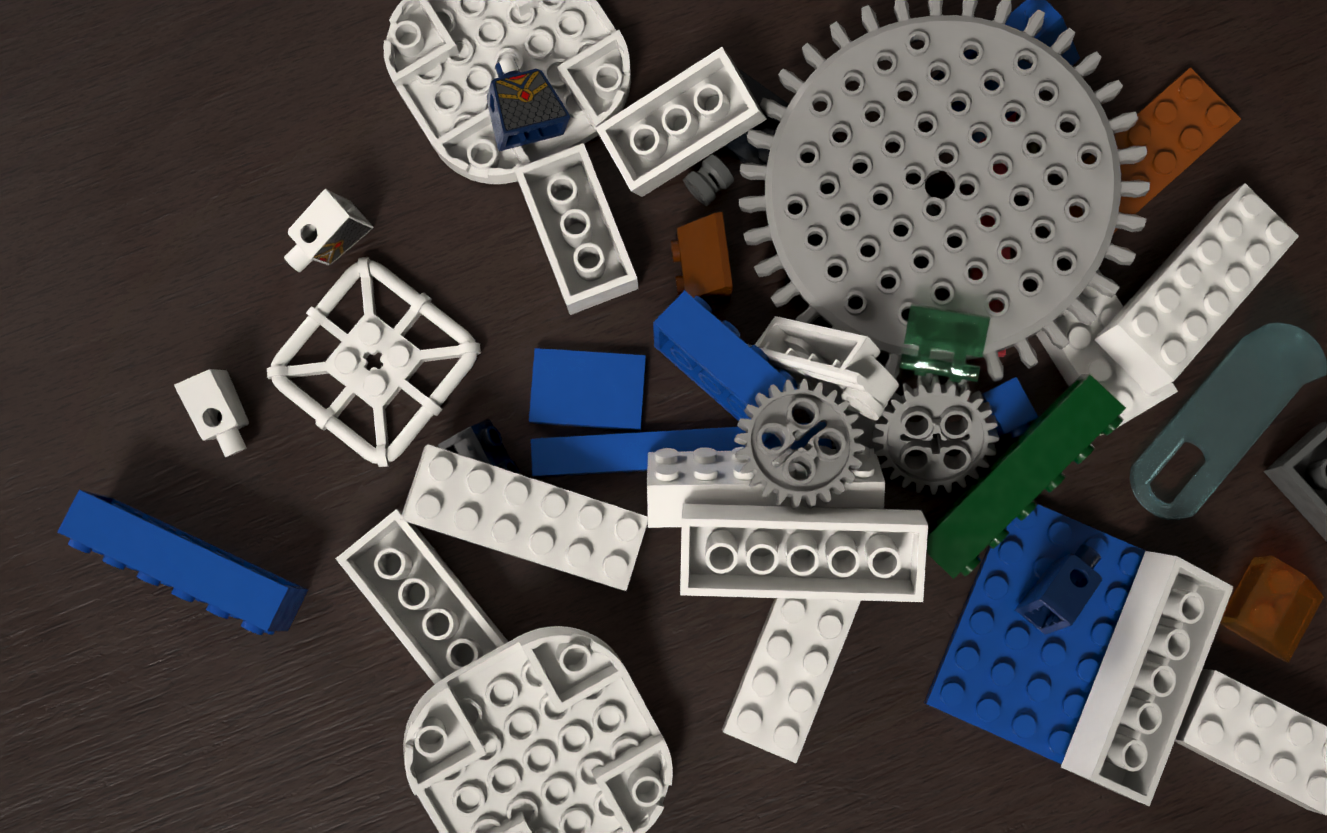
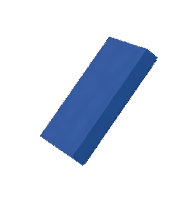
[529,348,646,431]

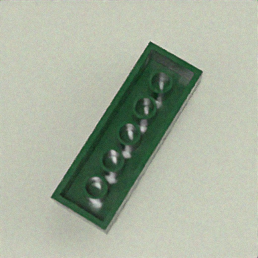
[926,374,1126,579]

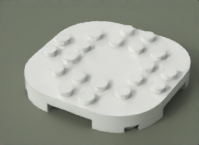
[383,0,631,184]
[403,626,673,833]

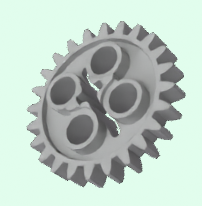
[872,375,999,494]
[734,379,865,509]

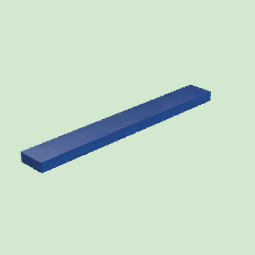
[531,422,832,477]

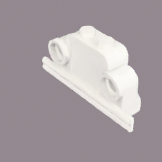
[747,316,899,420]

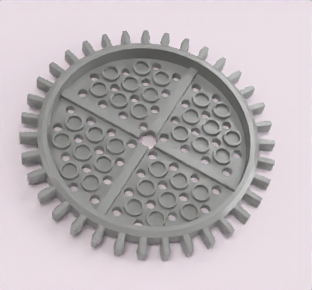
[739,0,1150,388]

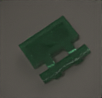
[899,303,990,383]

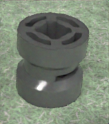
[683,154,734,206]

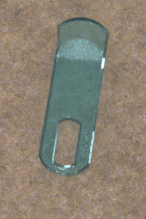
[1130,323,1327,520]

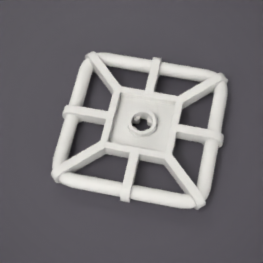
[267,257,481,467]

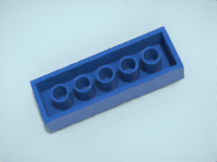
[58,490,308,635]

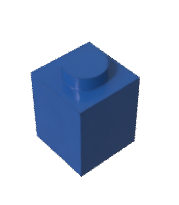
[981,377,1038,440]

